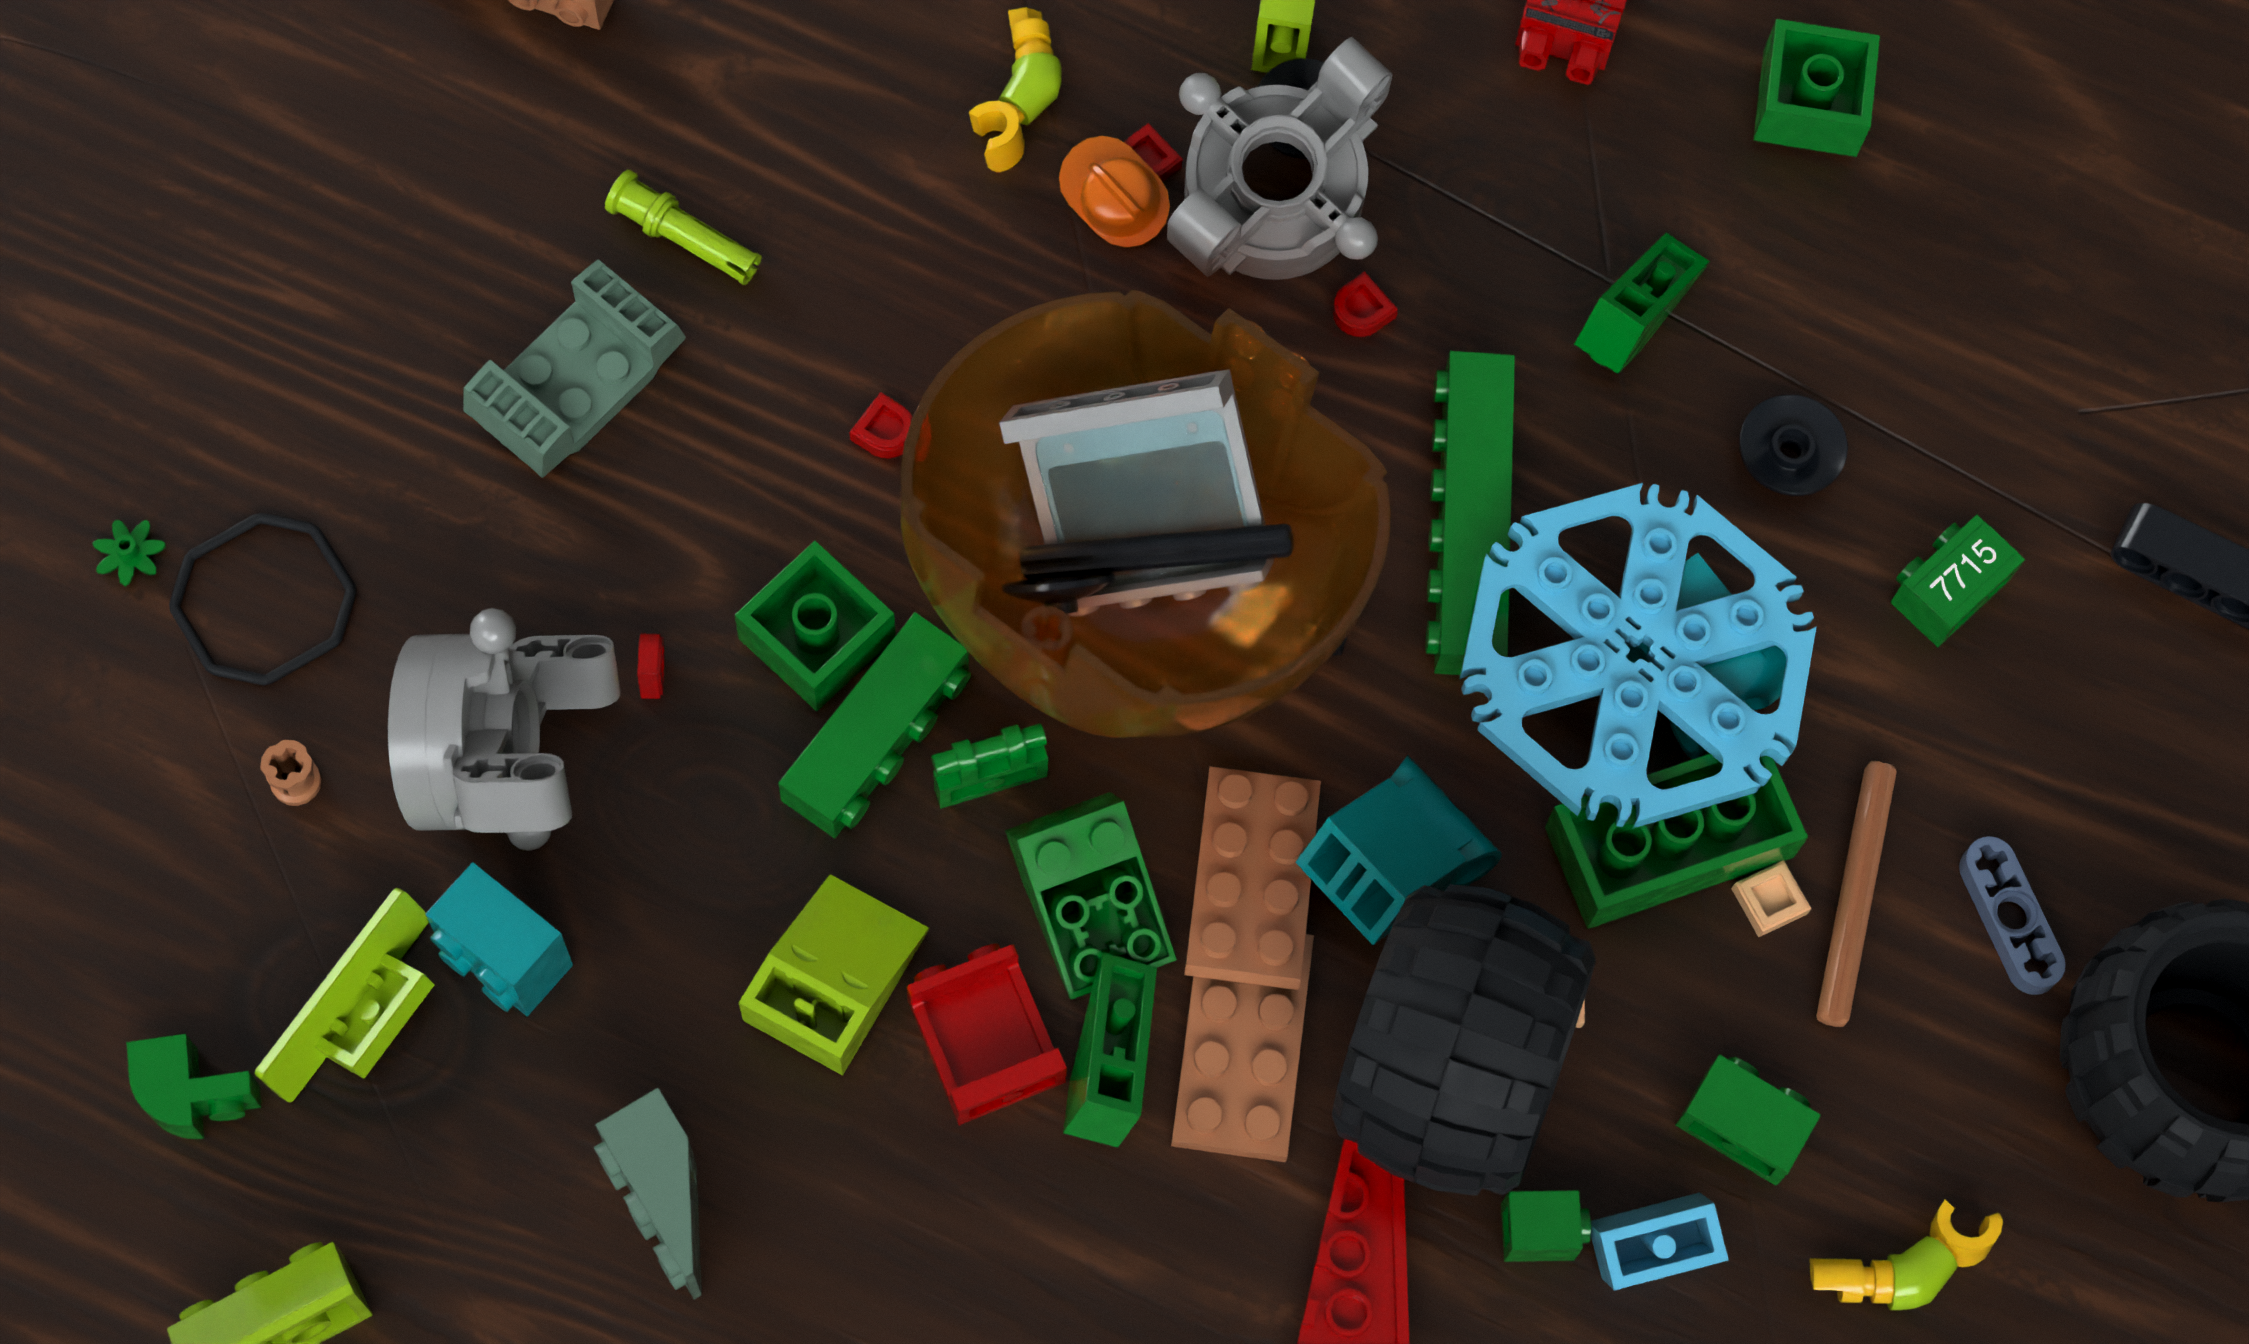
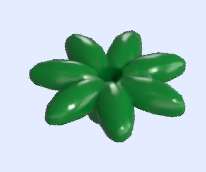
[93,520,166,587]

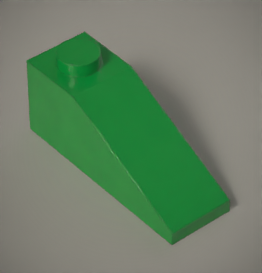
[1574,233,1710,374]
[1063,953,1157,1148]

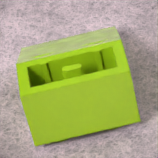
[739,874,929,1076]

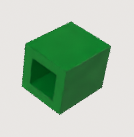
[1501,1191,1591,1262]

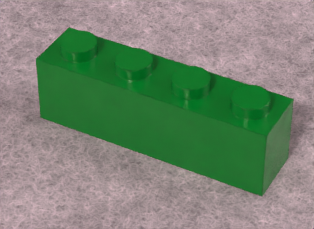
[778,612,971,839]

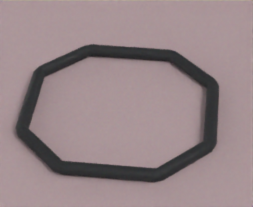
[169,513,356,686]

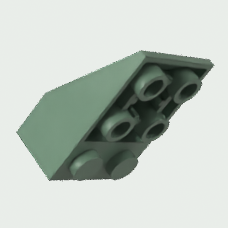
[593,1088,702,1299]

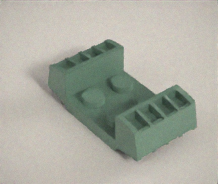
[463,259,686,478]

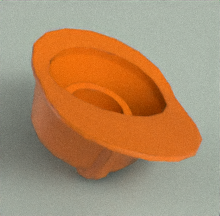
[1059,136,1170,248]

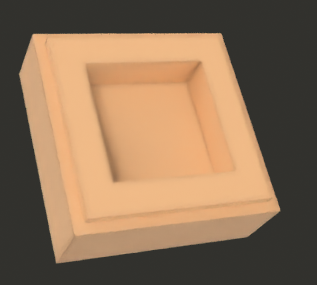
[1731,860,1811,937]

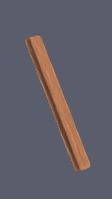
[1816,761,1897,1027]

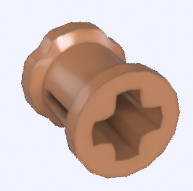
[260,740,322,806]

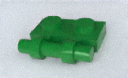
[931,723,1048,809]

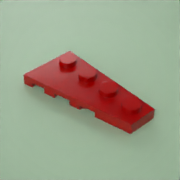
[1297,1138,1409,1344]

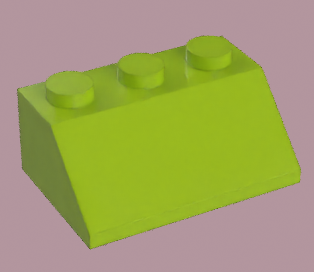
[167,1242,373,1344]

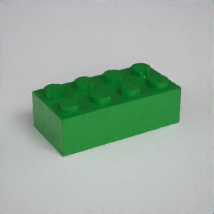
[1545,754,1808,929]

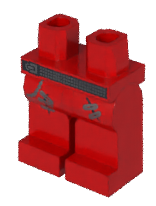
[1515,0,1627,85]

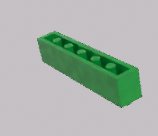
[1425,351,1515,676]

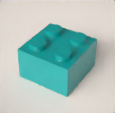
[425,862,573,1017]

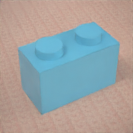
[1591,1192,1728,1290]

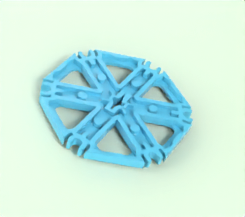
[1459,483,1817,829]

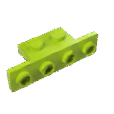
[255,888,435,1103]

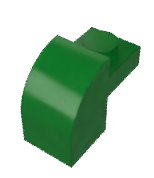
[126,1034,261,1139]

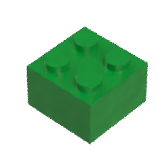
[1753,19,1880,157]
[735,541,896,712]

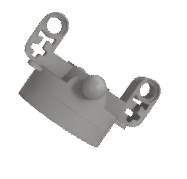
[1167,37,1393,280]
[388,608,621,851]

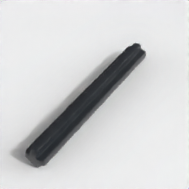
[1020,524,1294,579]

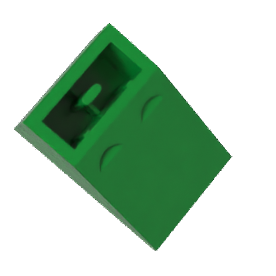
[1005,792,1177,1000]

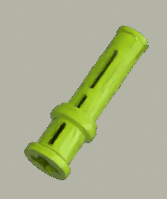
[605,169,762,285]

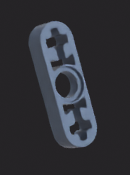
[1959,837,2066,995]

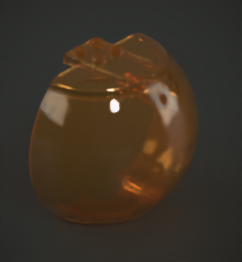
[900,290,1391,738]

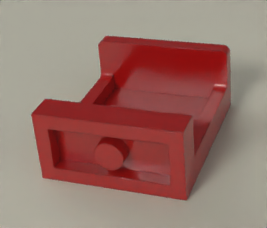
[907,943,1067,1125]

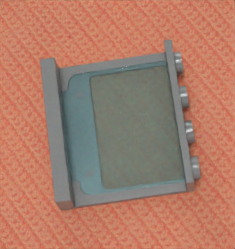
[999,369,1274,616]

